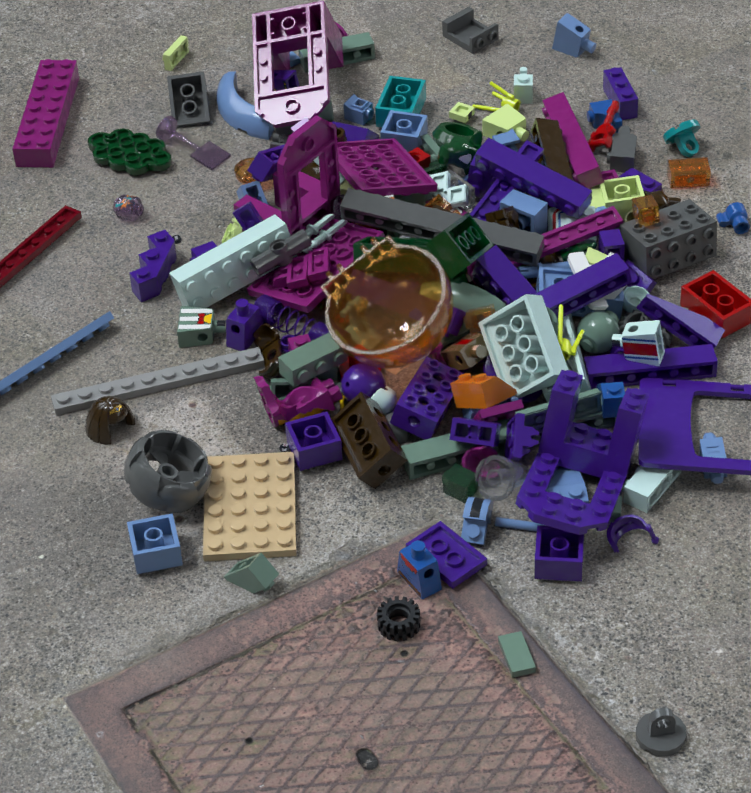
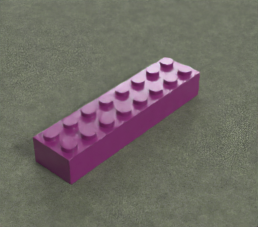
[12,59,79,168]

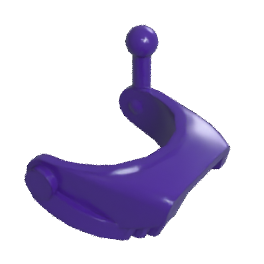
[607,514,659,553]

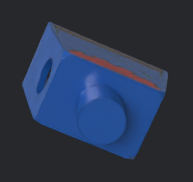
[397,540,442,600]

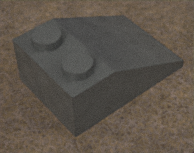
[167,71,210,128]

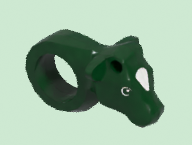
[432,122,483,175]

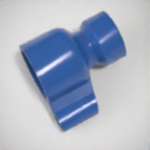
[716,202,750,234]

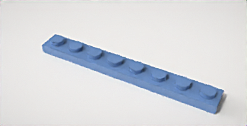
[0,311,114,395]

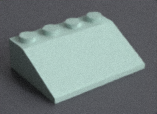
[478,294,568,398]

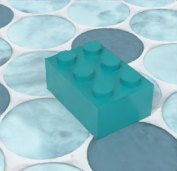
[375,76,427,127]

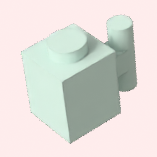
[514,67,533,104]

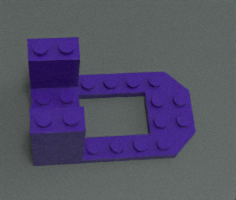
[516,370,649,535]

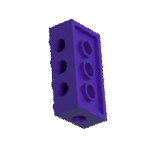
[390,356,464,440]

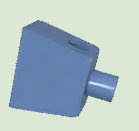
[552,13,596,57]

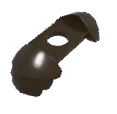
[253,323,282,379]

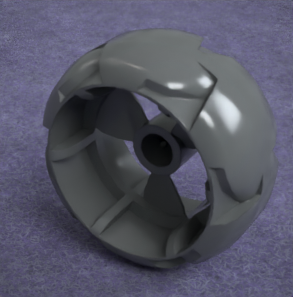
[124,430,212,513]

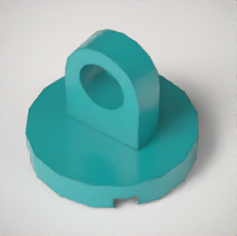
[663,119,701,157]

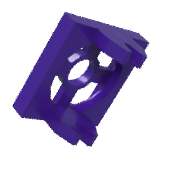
[504,413,539,468]

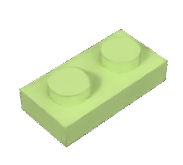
[163,35,189,71]

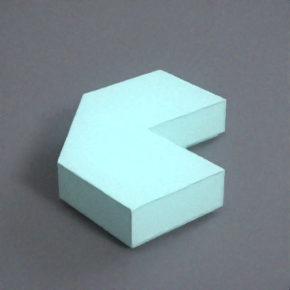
[430,171,469,208]

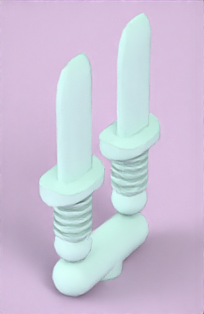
[300,214,348,253]

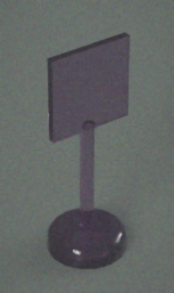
[156,116,231,170]

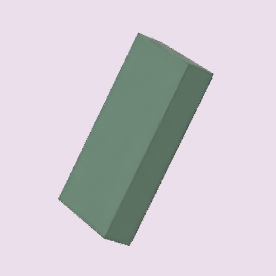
[498,631,536,678]

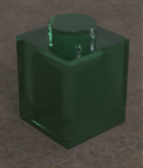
[442,463,478,503]

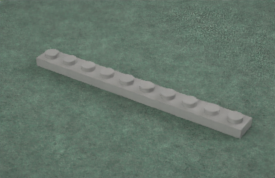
[51,347,265,416]

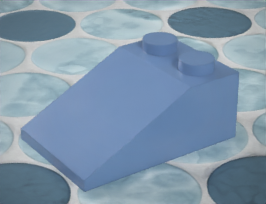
[547,466,589,503]

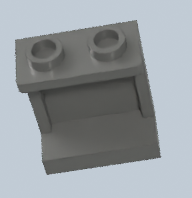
[442,7,499,54]

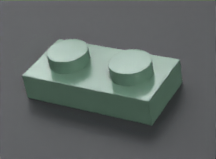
[421,133,448,171]

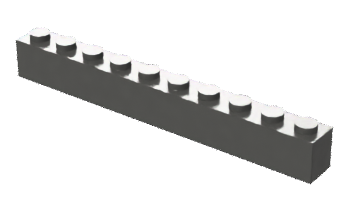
[340,188,544,267]

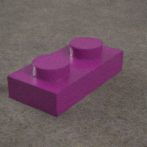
[308,246,330,282]

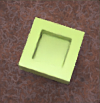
[449,102,475,123]

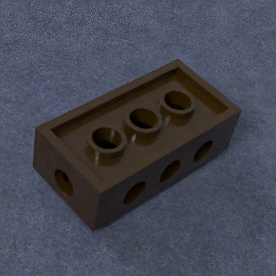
[331,392,407,489]

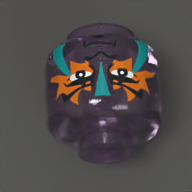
[113,194,144,221]

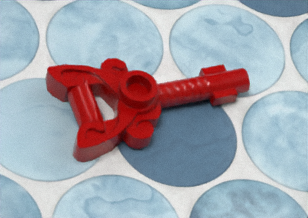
[588,100,619,152]

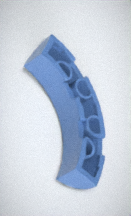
[217,71,274,140]

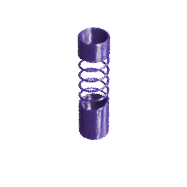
[254,294,349,348]

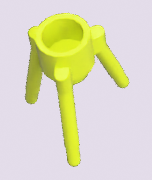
[472,81,521,112]
[557,305,585,361]

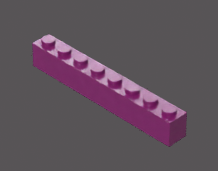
[541,92,604,188]

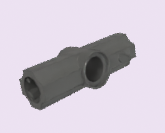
[250,229,312,276]

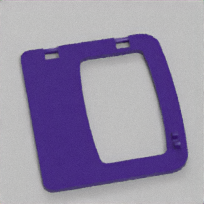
[638,377,751,475]

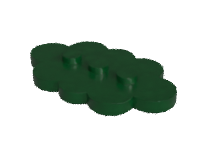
[88,128,172,175]

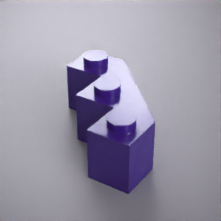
[129,230,177,303]

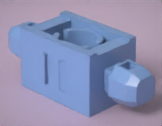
[700,432,727,484]

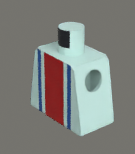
[612,320,665,366]

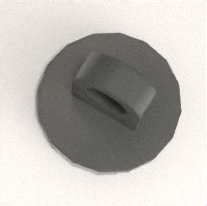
[636,708,687,756]

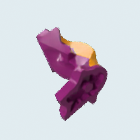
[253,376,343,427]

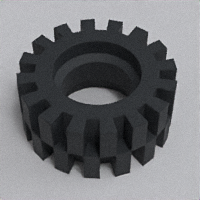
[377,596,421,642]

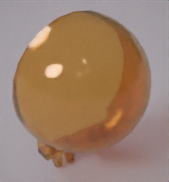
[320,235,454,369]

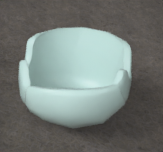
[623,286,649,313]
[371,386,397,416]

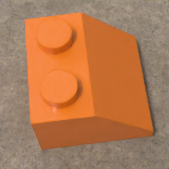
[450,373,517,409]

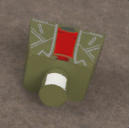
[441,331,489,370]

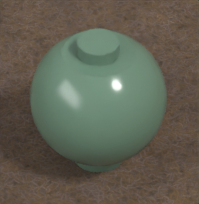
[577,311,620,354]

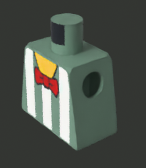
[177,306,226,348]

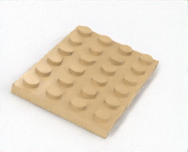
[203,452,297,561]

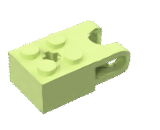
[588,175,646,220]

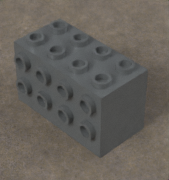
[620,199,717,280]

